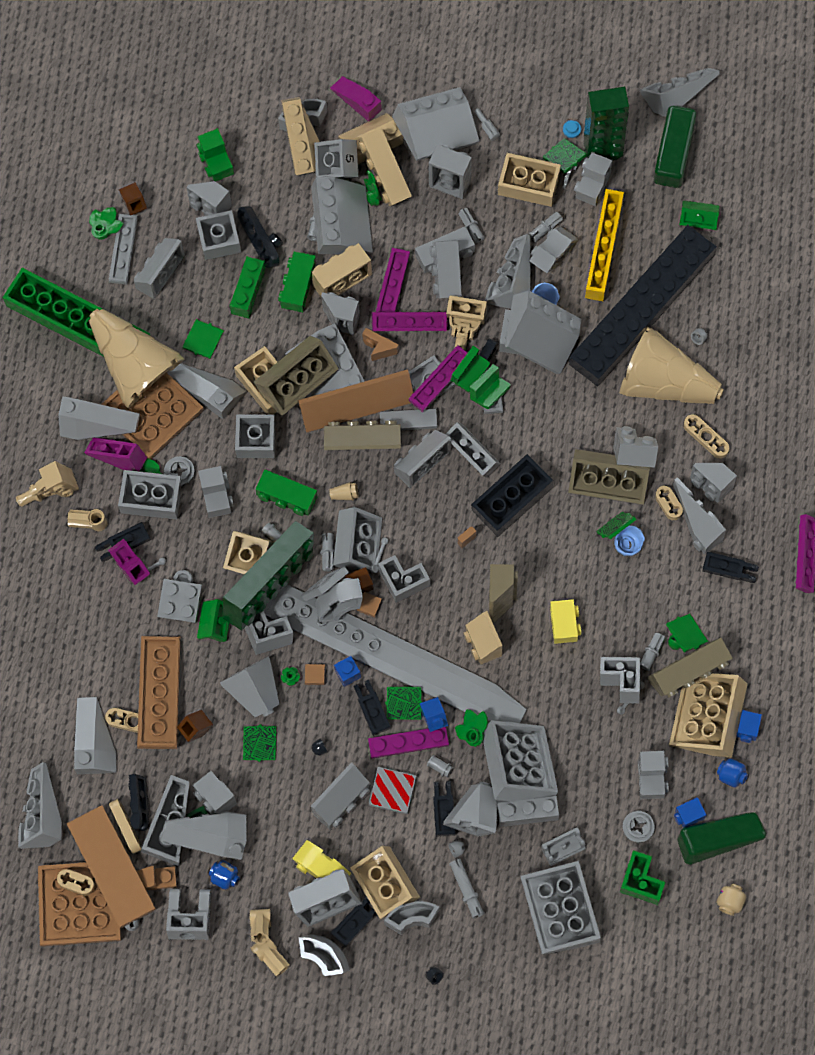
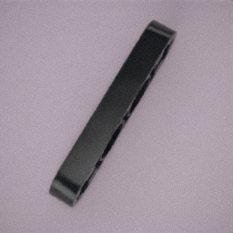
[237,206,279,268]

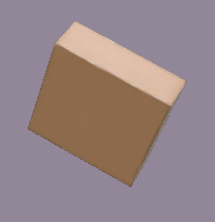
[458,527,476,548]
[357,592,382,618]
[305,664,325,685]

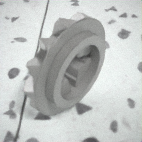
[164,456,195,486]
[622,811,654,843]

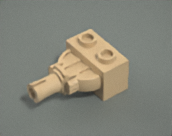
[446,296,487,350]
[16,461,79,507]

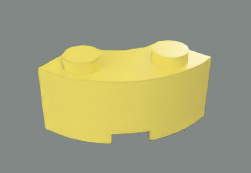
[292,840,351,878]

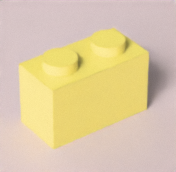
[550,599,581,644]

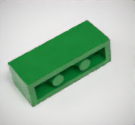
[278,251,316,313]
[230,256,266,319]
[255,469,318,516]

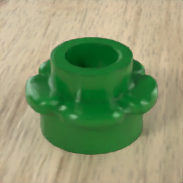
[281,667,300,686]

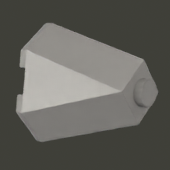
[220,656,279,717]
[443,782,497,837]

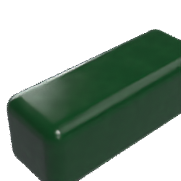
[654,105,697,188]
[677,812,766,865]

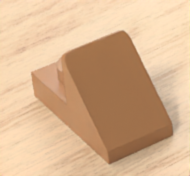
[362,328,399,361]
[136,866,177,891]

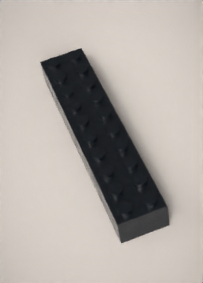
[569,225,717,387]

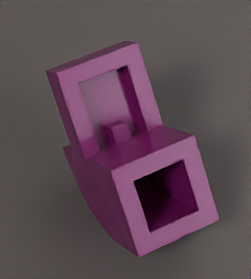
[108,539,150,585]

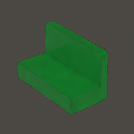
[679,201,719,230]
[450,346,490,393]
[470,364,511,409]
[197,599,229,642]

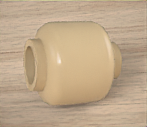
[717,884,746,916]

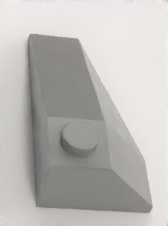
[640,68,720,117]
[485,234,530,309]
[168,363,247,419]
[58,396,140,440]
[673,477,726,554]
[74,697,116,774]
[18,762,62,849]
[160,811,247,860]

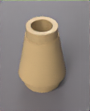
[330,482,359,501]

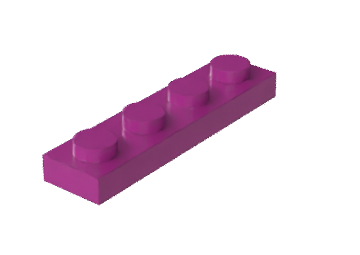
[376,248,410,312]
[372,312,447,331]
[408,345,467,413]
[796,514,815,593]
[368,727,449,759]

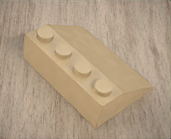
[669,673,748,758]

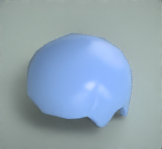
[532,282,559,305]
[614,525,645,556]

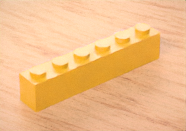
[585,189,624,301]

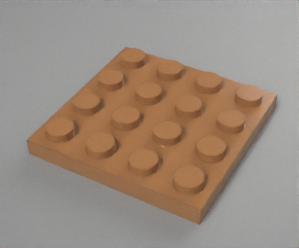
[101,373,204,460]
[38,862,121,947]

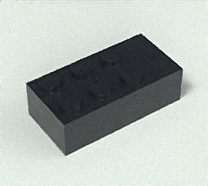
[471,454,554,537]

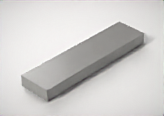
[109,214,138,285]

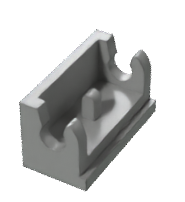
[541,827,586,866]

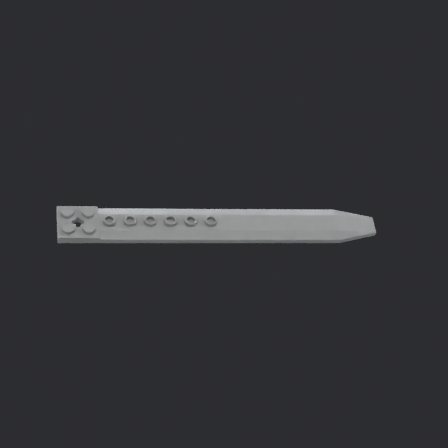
[264,585,527,723]

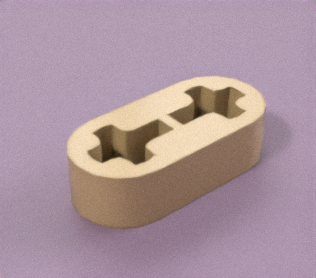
[655,486,683,520]
[57,869,95,896]

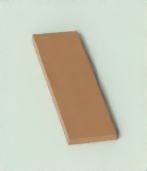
[298,369,413,433]
[137,636,180,749]
[67,805,156,929]

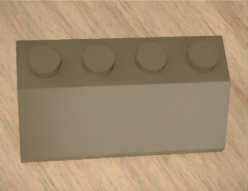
[254,336,339,416]
[324,420,401,450]
[568,449,650,505]
[489,564,518,624]
[646,638,732,698]

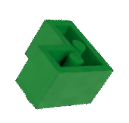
[196,128,234,182]
[620,850,665,905]

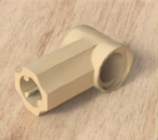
[67,509,107,531]
[250,909,271,945]
[251,938,290,977]

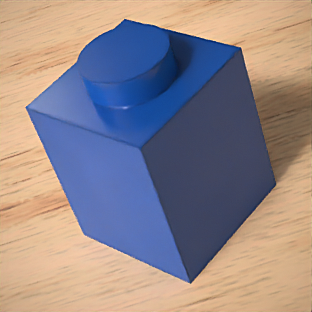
[334,656,361,687]
[420,697,448,732]
[736,710,762,743]
[674,797,706,828]

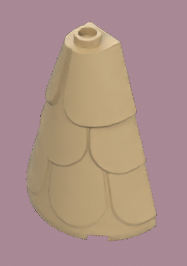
[89,309,185,409]
[619,327,724,404]

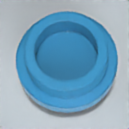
[563,120,581,138]

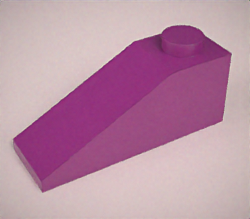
[330,76,382,122]
[84,438,147,472]

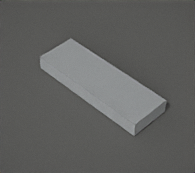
[380,409,437,430]

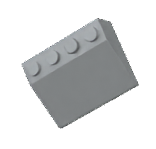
[392,87,479,161]
[311,177,373,254]
[505,291,581,374]
[285,323,365,398]
[483,720,558,802]
[520,861,601,954]

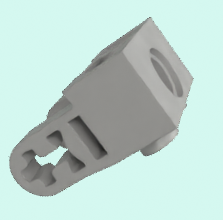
[166,889,211,940]

